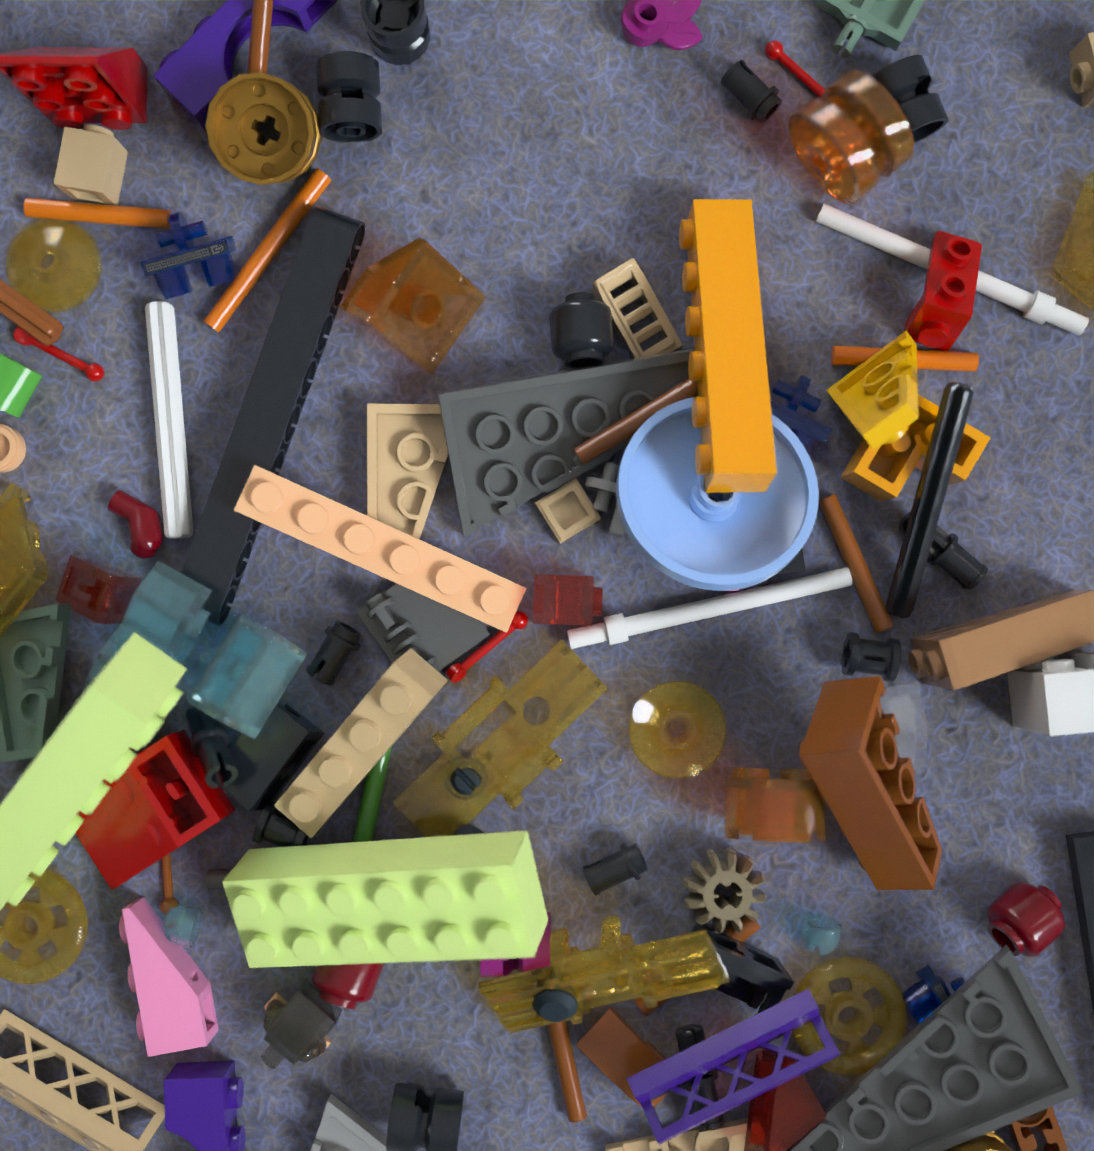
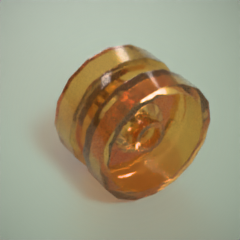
[788,70,914,204]

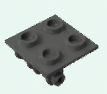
[356,583,490,671]

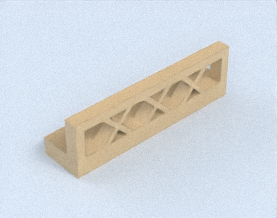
[0,1009,165,1151]

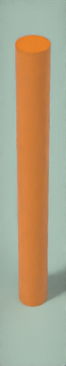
[203,168,332,333]

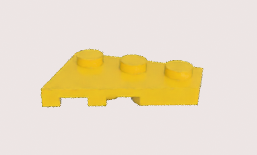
[826,331,918,450]

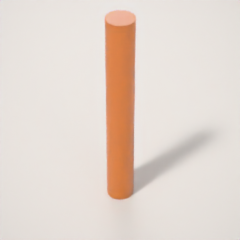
[24,198,172,229]
[831,346,979,372]

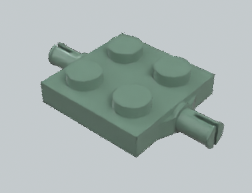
[813,0,925,58]

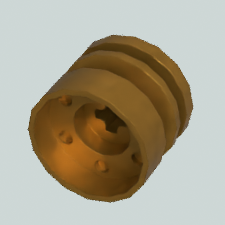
[206,72,322,185]

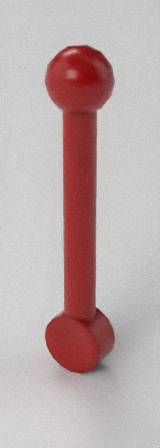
[764,40,844,115]
[13,327,105,382]
[446,611,528,683]

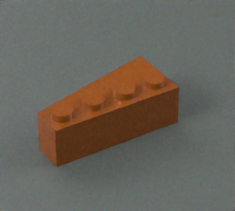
[799,675,942,890]

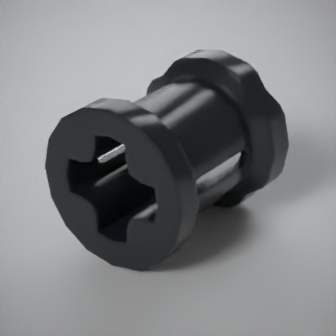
[841,632,902,682]
[252,800,309,847]

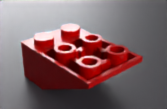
[0,47,148,130]
[75,729,235,890]

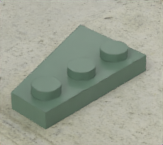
[0,603,72,762]

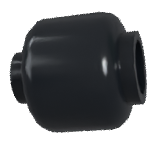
[549,292,614,368]

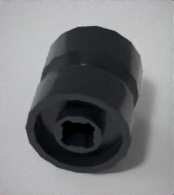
[360,0,431,65]
[316,51,382,143]
[863,55,949,151]
[386,1083,464,1151]

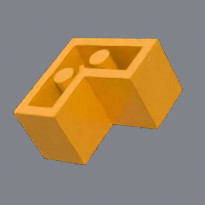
[840,394,991,502]

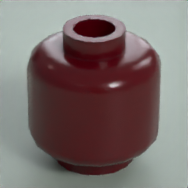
[987,882,1065,957]
[312,963,384,1010]

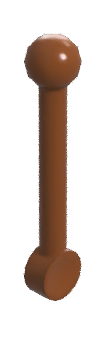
[159,853,179,916]

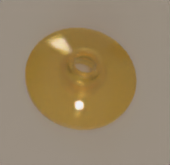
[6,219,102,313]
[629,681,727,779]

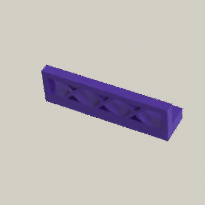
[627,989,840,1145]

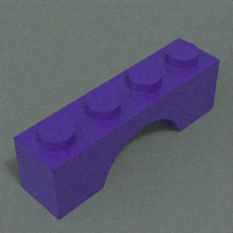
[153,0,338,133]
[164,1060,246,1151]

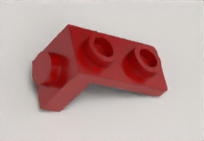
[903,231,982,351]

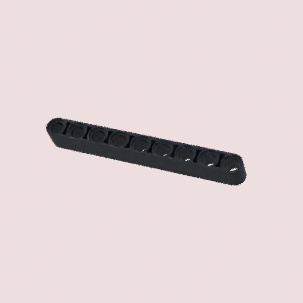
[172,206,365,626]

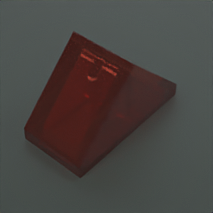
[55,555,142,625]
[744,1050,827,1151]

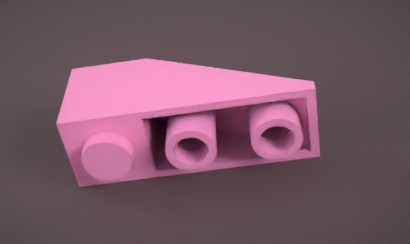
[119,897,219,1057]

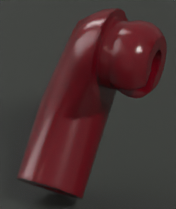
[108,490,163,559]

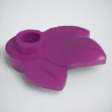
[620,0,703,50]

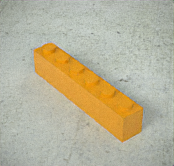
[679,199,777,493]

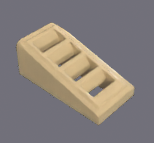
[592,258,682,359]

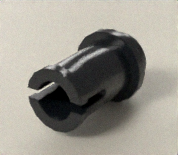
[720,59,782,123]
[306,621,361,686]
[583,843,648,896]

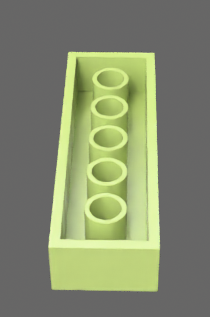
[0,632,187,910]
[222,831,548,968]

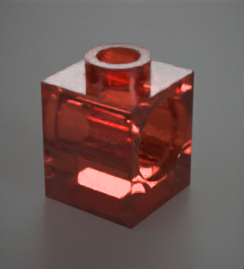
[533,574,603,626]

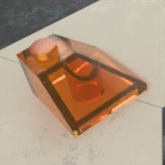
[339,238,486,374]

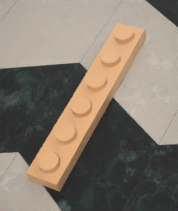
[234,465,527,633]

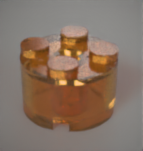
[725,767,825,843]

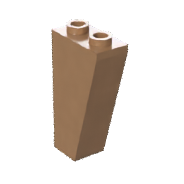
[908,590,1094,690]

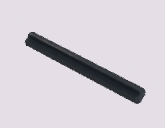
[885,382,975,618]

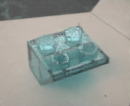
[183,613,308,739]

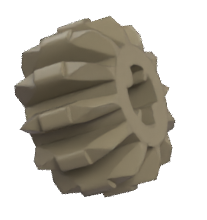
[683,847,767,933]

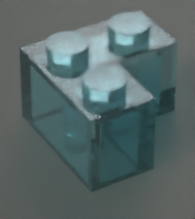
[85,561,212,687]

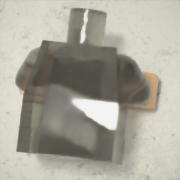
[261,978,342,1069]

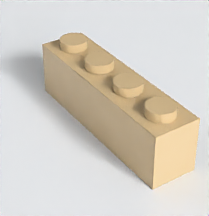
[274,648,448,838]

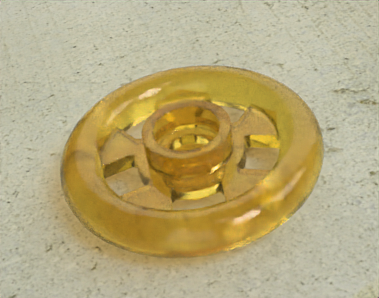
[0,869,88,984]
[793,957,907,1075]

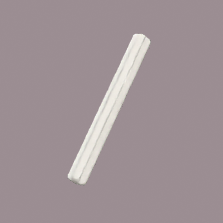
[145,301,194,539]

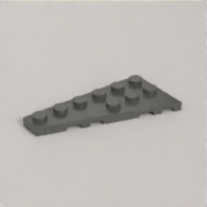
[437,348,698,537]
[781,945,1084,1151]

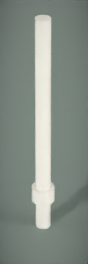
[816,203,1089,336]
[567,567,852,649]

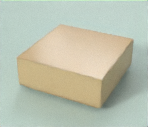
[535,478,601,544]

